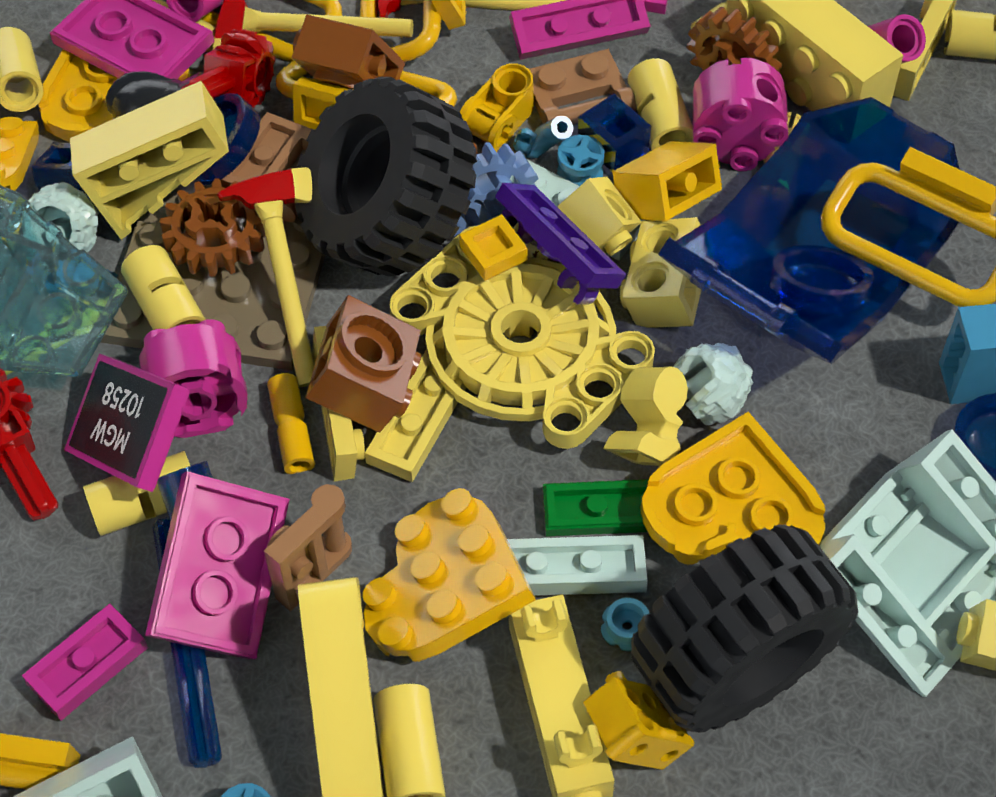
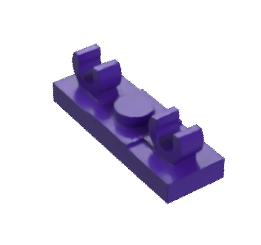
[495,183,626,305]

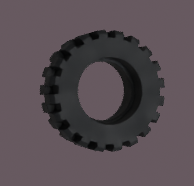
[295,77,477,277]
[631,524,858,733]

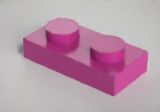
[21,603,148,721]

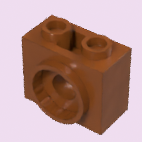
[291,14,405,90]
[306,295,421,433]

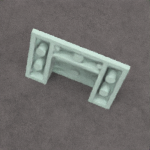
[820,429,996,697]

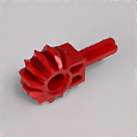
[181,29,276,109]
[0,368,58,520]

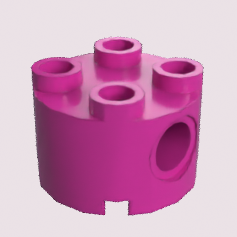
[693,58,788,171]
[139,319,248,438]

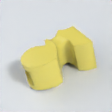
[603,366,688,466]

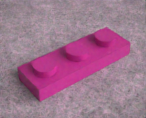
[509,0,650,60]

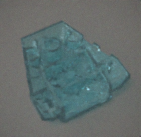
[0,185,128,377]

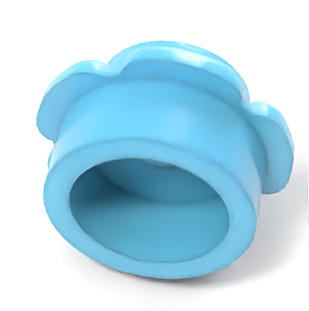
[601,598,649,651]

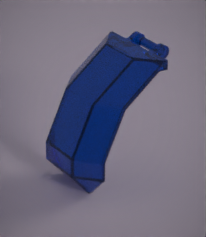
[658,97,960,364]

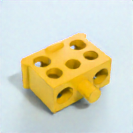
[583,671,695,770]

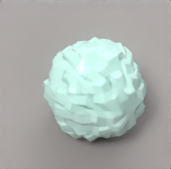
[21,182,99,258]
[674,343,753,425]

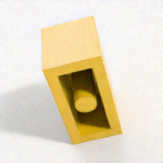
[612,141,722,222]

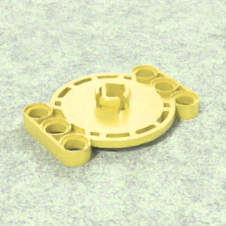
[389,225,655,449]

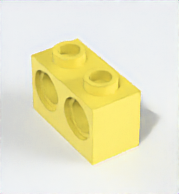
[620,217,711,328]

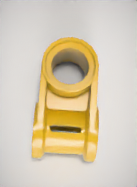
[460,63,534,152]

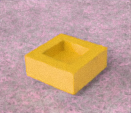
[459,214,528,281]

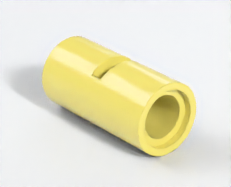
[944,9,996,60]
[0,27,43,112]
[627,59,693,150]
[121,245,206,330]
[83,451,193,536]
[373,684,446,797]

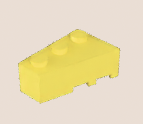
[70,81,229,240]

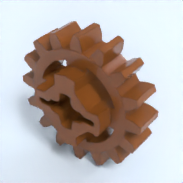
[686,7,782,71]
[160,178,266,277]

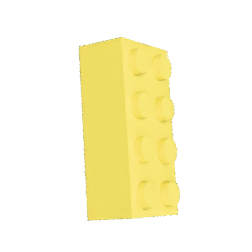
[726,0,903,142]

